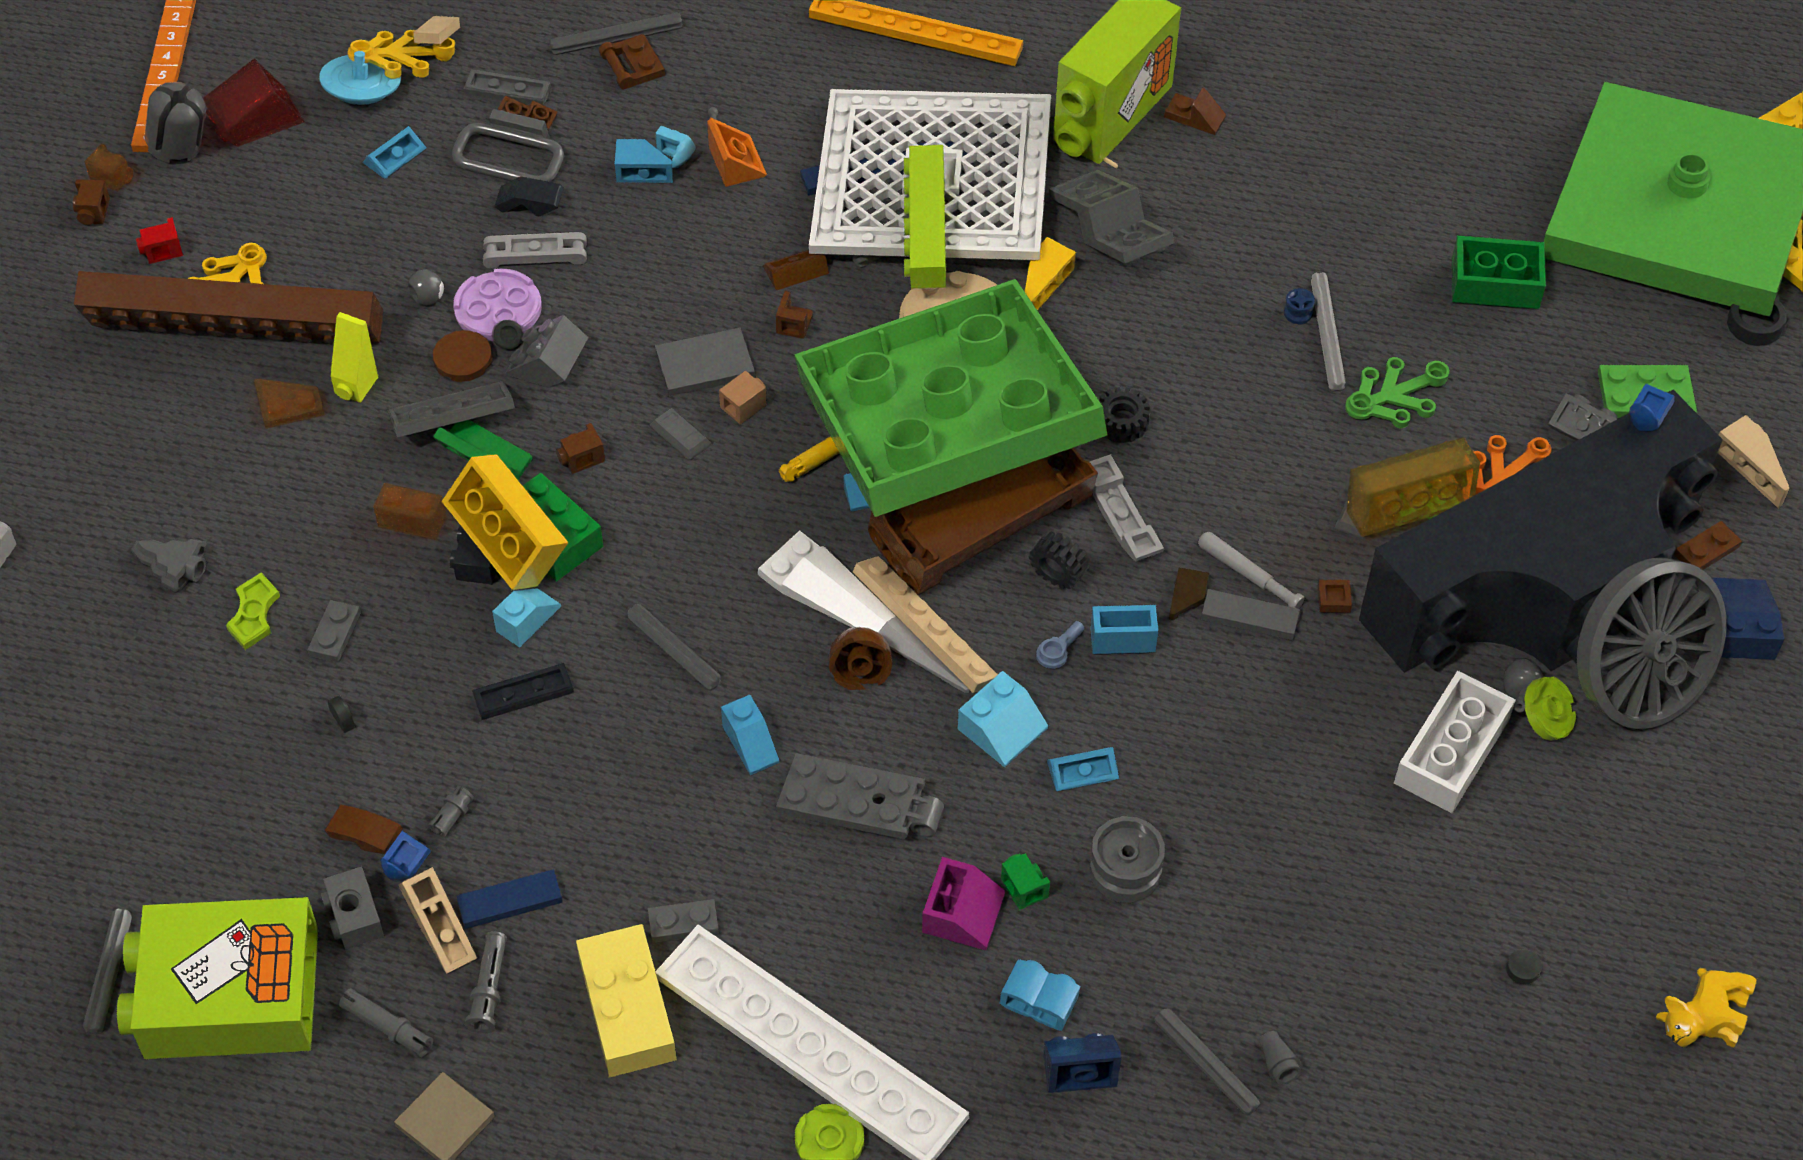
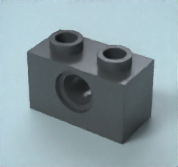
[320,866,384,950]

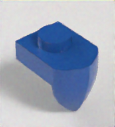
[1629,384,1675,431]
[381,831,431,882]

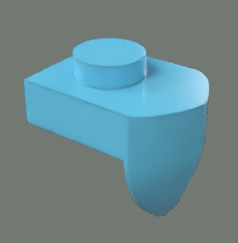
[656,126,696,168]

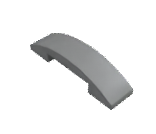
[1090,454,1164,561]

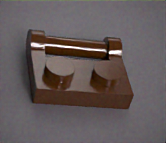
[598,34,665,90]

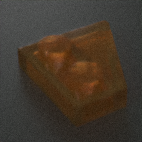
[254,379,325,429]

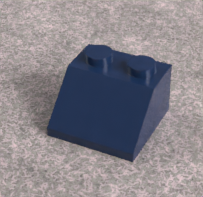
[1043,1033,1122,1093]

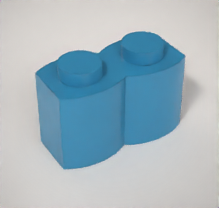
[1000,960,1080,1031]

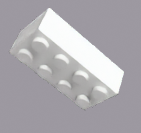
[1394,671,1516,813]

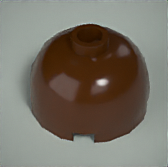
[828,626,892,690]

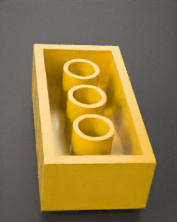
[442,454,568,590]

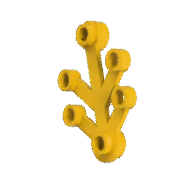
[348,30,455,79]
[188,243,267,284]

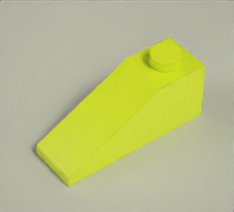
[331,312,378,403]

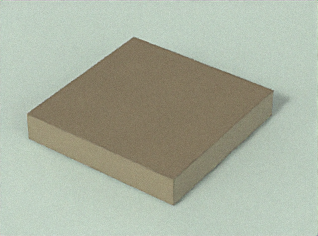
[394,1072,495,1160]

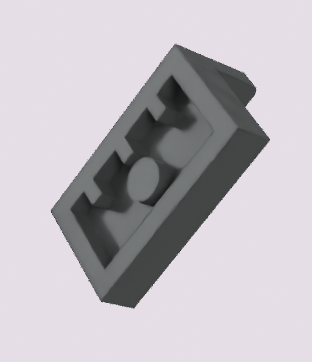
[1548,393,1618,441]

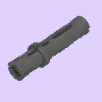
[339,988,434,1057]

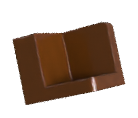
[776,291,813,339]

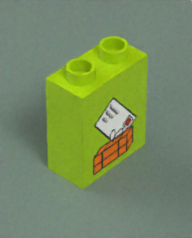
[1053,0,1181,164]
[117,897,318,1059]

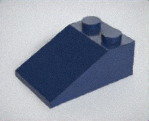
[1712,578,1784,660]

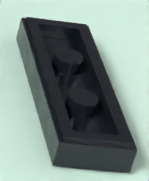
[472,663,574,720]

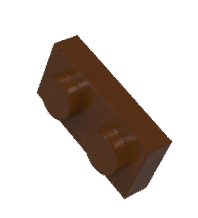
[1674,521,1742,570]

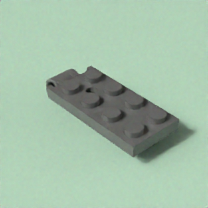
[776,753,944,840]

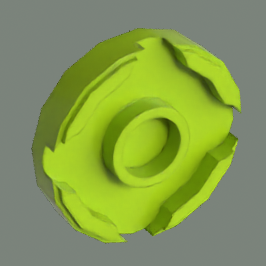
[1524,677,1576,741]
[795,1104,864,1160]

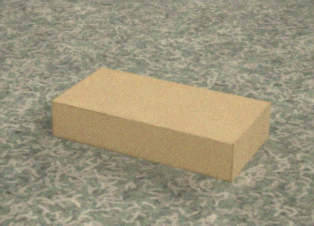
[413,16,460,44]

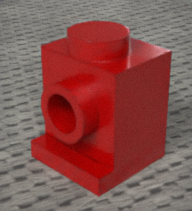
[136,217,183,264]

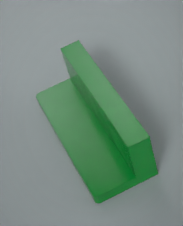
[433,420,533,481]

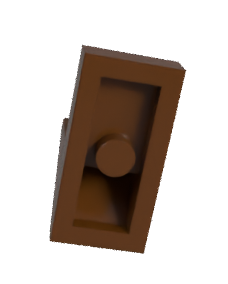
[1164,87,1226,135]

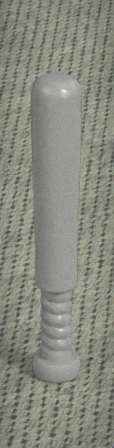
[1198,532,1305,609]

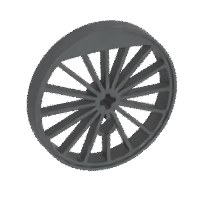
[1577,558,1726,729]

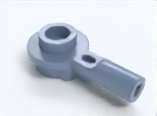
[1036,621,1084,669]

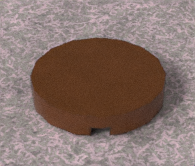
[433,330,492,382]

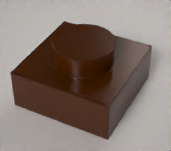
[1317,580,1352,613]

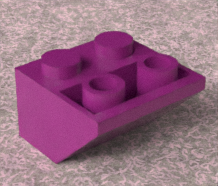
[922,857,1005,950]

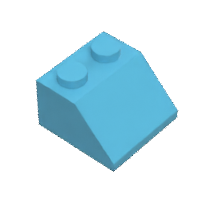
[958,671,1048,767]

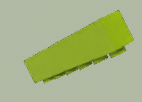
[904,145,946,289]

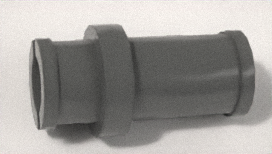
[428,786,474,837]

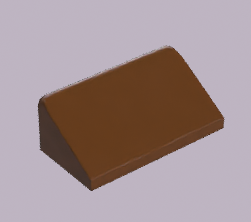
[763,250,829,290]

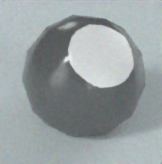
[407,269,444,306]

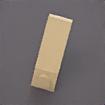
[1718,415,1789,508]
[399,867,477,974]

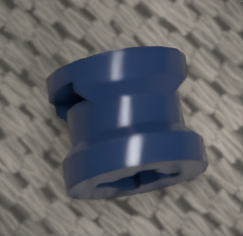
[1284,288,1315,324]

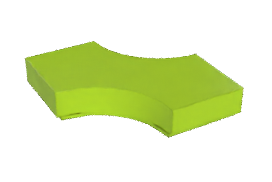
[226,572,280,650]

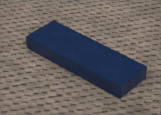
[456,869,563,929]

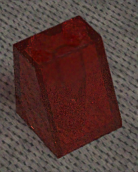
[203,58,305,147]

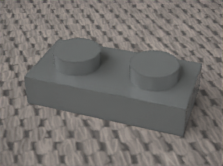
[307,600,361,663]
[648,899,719,943]

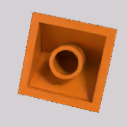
[707,118,767,187]

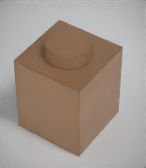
[719,371,767,424]

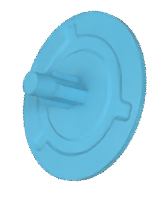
[319,51,401,105]

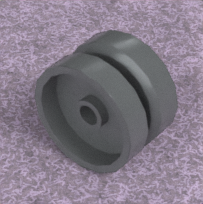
[1089,816,1165,903]

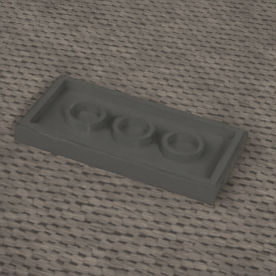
[388,381,515,437]

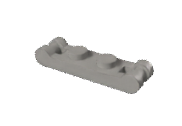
[483,232,587,268]

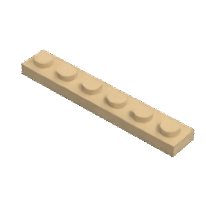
[853,556,998,693]

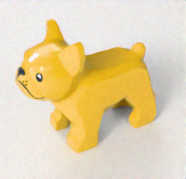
[1656,968,1757,1048]

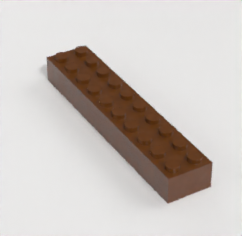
[74,271,383,344]

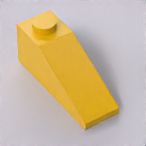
[1025,237,1076,310]

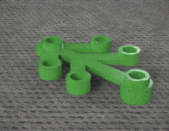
[1345,357,1449,428]

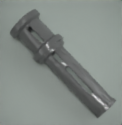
[464,931,507,1033]

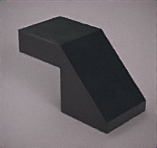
[494,176,564,217]

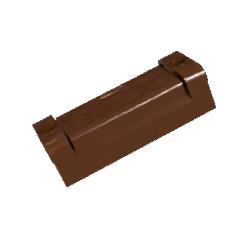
[868,447,1098,595]

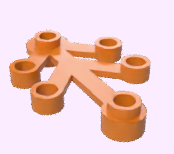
[1462,435,1551,501]

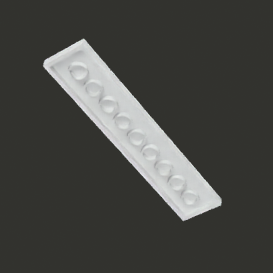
[655,925,969,1160]

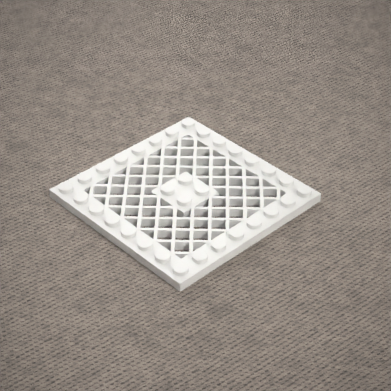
[809,89,1051,260]

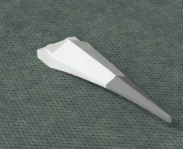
[758,530,969,693]

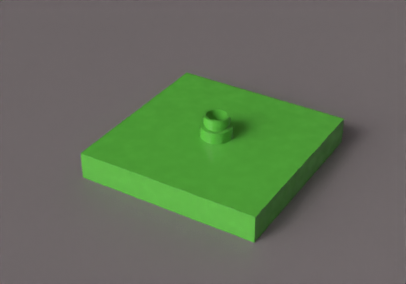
[1544,82,1803,316]
[794,279,1107,517]

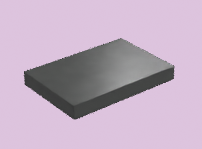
[655,328,755,396]

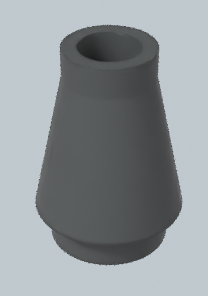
[1259,1031,1301,1084]

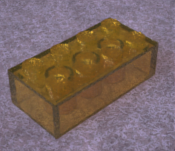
[1346,437,1480,537]

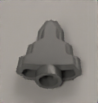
[131,538,207,592]

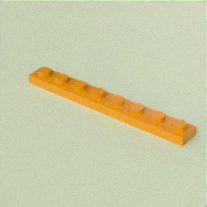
[809,0,1023,66]

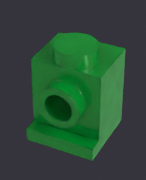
[1001,853,1050,910]

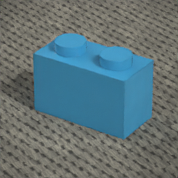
[1090,605,1158,654]

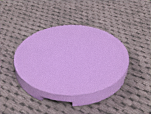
[454,269,542,341]

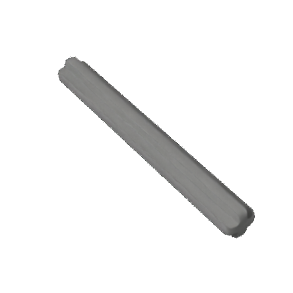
[1311,272,1346,391]

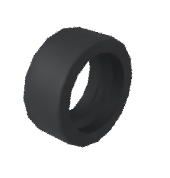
[1727,299,1787,346]

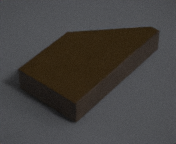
[1169,567,1209,620]

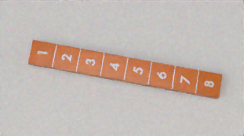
[131,0,196,152]

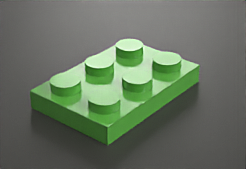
[1598,365,1697,418]

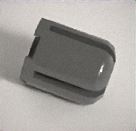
[144,82,206,163]

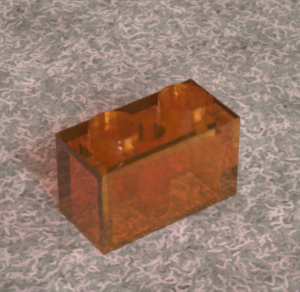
[373,483,446,540]

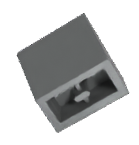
[505,315,589,387]

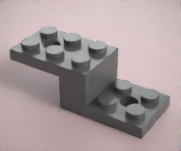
[1049,170,1175,264]

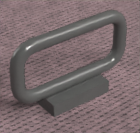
[452,109,564,182]

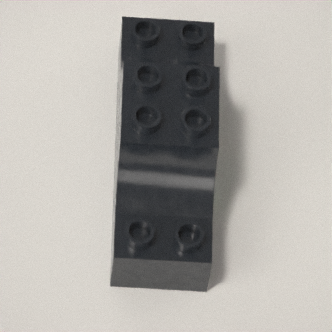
[1359,389,1723,673]

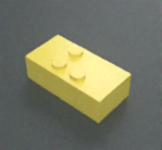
[576,924,677,1077]

